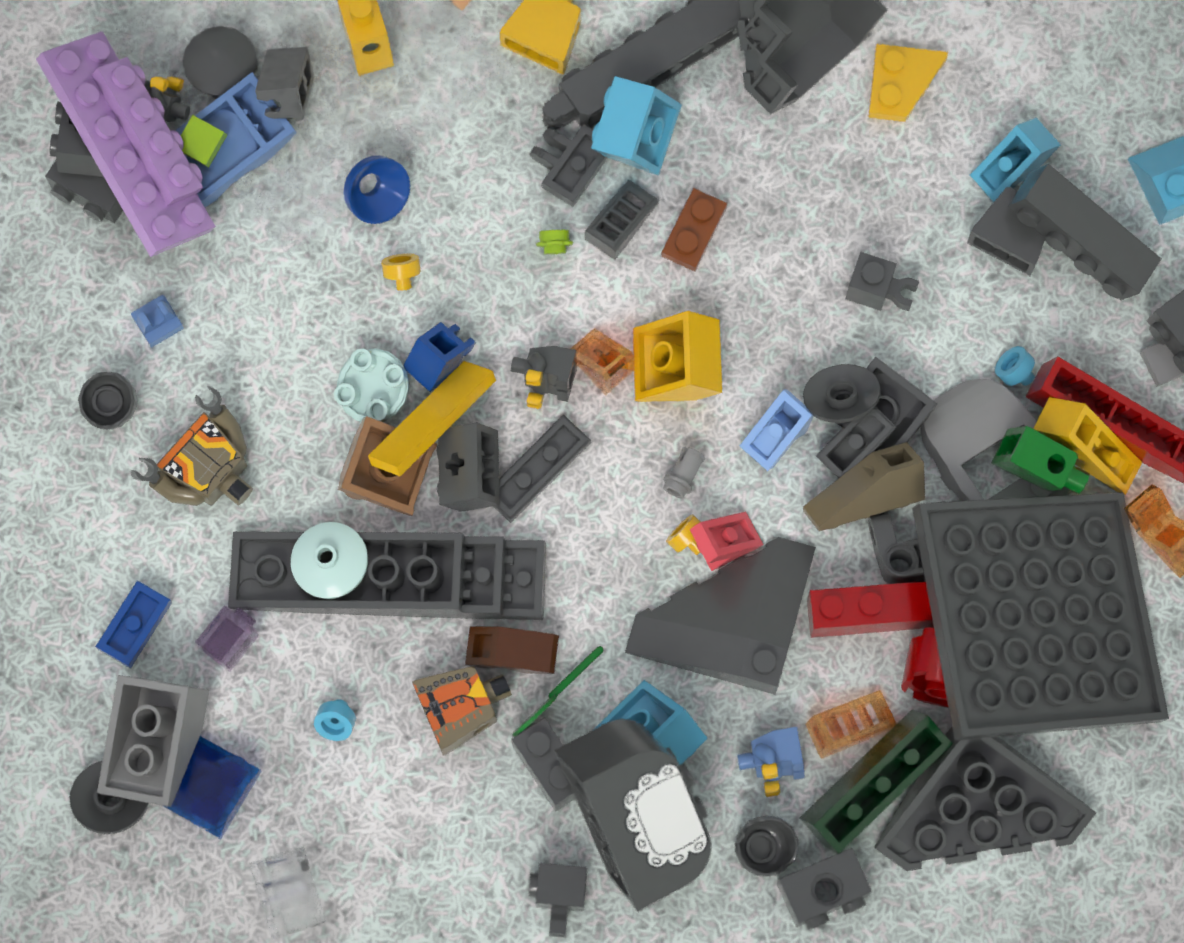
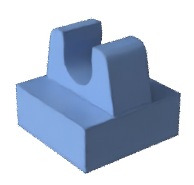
[130,295,184,348]

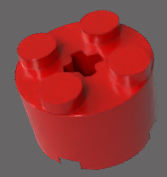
[901,628,949,708]

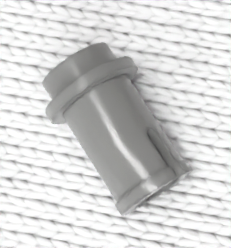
[663,447,705,498]

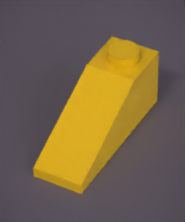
[1033,397,1142,495]

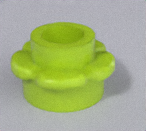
[536,230,573,255]

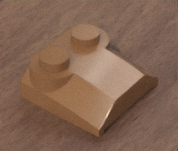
[338,416,437,516]

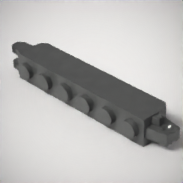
[542,0,741,131]

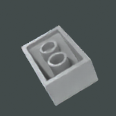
[97,675,209,807]

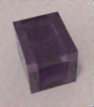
[195,605,259,672]

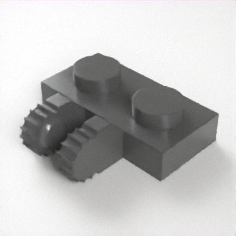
[529,124,608,207]

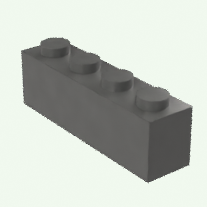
[1008,164,1162,300]

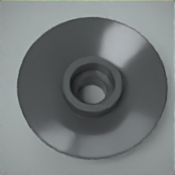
[803,364,881,423]
[70,761,149,834]

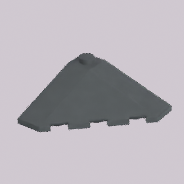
[625,537,816,695]
[874,727,1096,871]

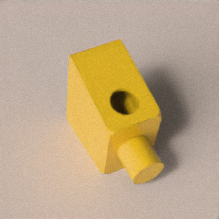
[337,0,394,76]
[499,0,581,75]

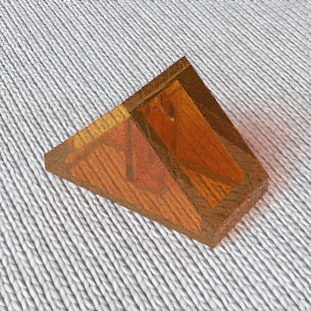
[571,328,634,396]

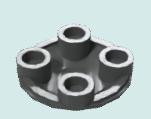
[182,26,258,99]

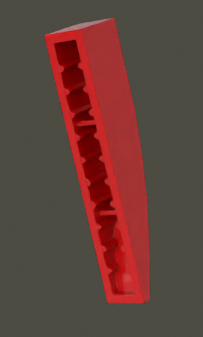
[1026,356,1184,483]
[807,582,934,638]

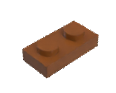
[661,188,728,272]

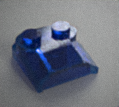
[161,736,262,840]

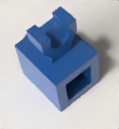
[403,322,476,392]

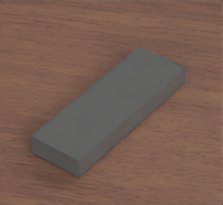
[493,414,591,523]

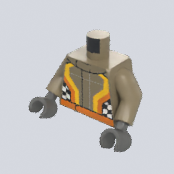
[131,386,253,506]

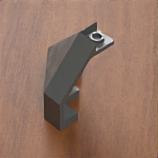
[737,0,888,114]

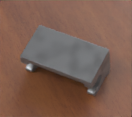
[255,47,314,121]

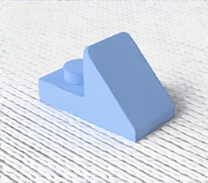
[740,389,814,471]

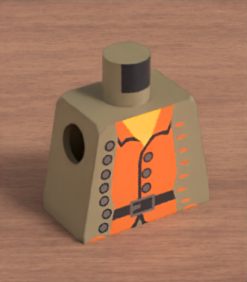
[412,666,512,756]

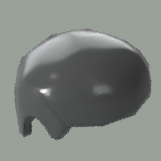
[78,372,137,430]
[735,816,799,876]

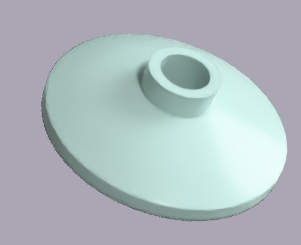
[291,522,368,599]

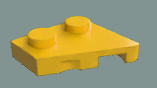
[868,44,948,122]

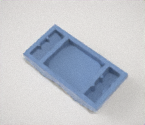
[175,72,297,207]

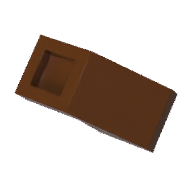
[465,626,559,674]

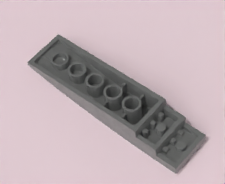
[228,531,546,620]

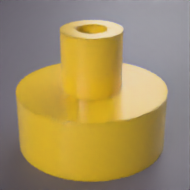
[381,253,421,291]
[666,514,700,555]

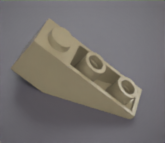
[803,442,925,532]

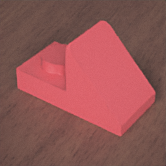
[690,511,764,571]

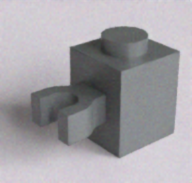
[845,252,919,311]
[529,863,587,938]

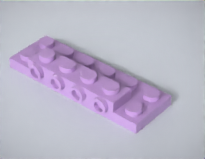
[36,31,216,257]

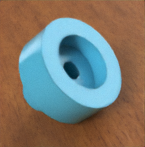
[995,346,1035,386]
[314,699,356,741]

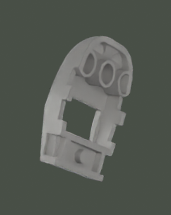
[920,379,1073,501]

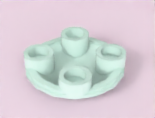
[334,348,409,422]

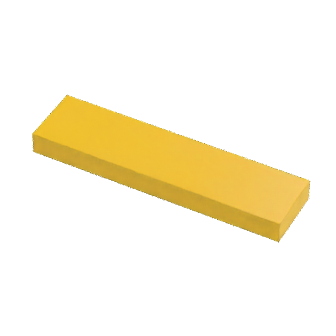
[368,361,496,476]

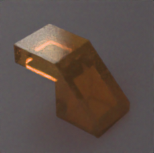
[1124,484,1184,578]

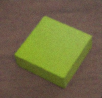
[180,115,227,168]

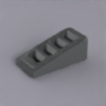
[585,179,659,260]

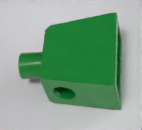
[991,426,1090,494]

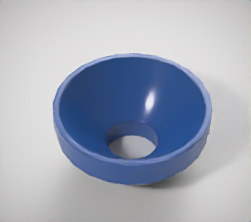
[343,155,410,224]

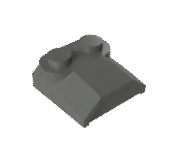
[836,357,938,451]

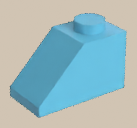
[970,118,1061,202]

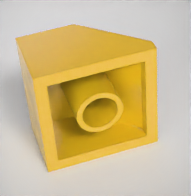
[633,311,722,402]

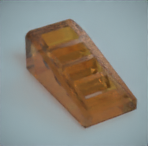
[805,690,897,759]

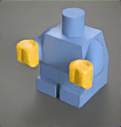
[737,727,805,797]

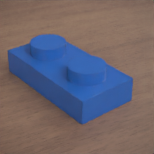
[95,581,172,669]

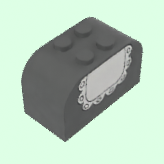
[554,719,711,912]

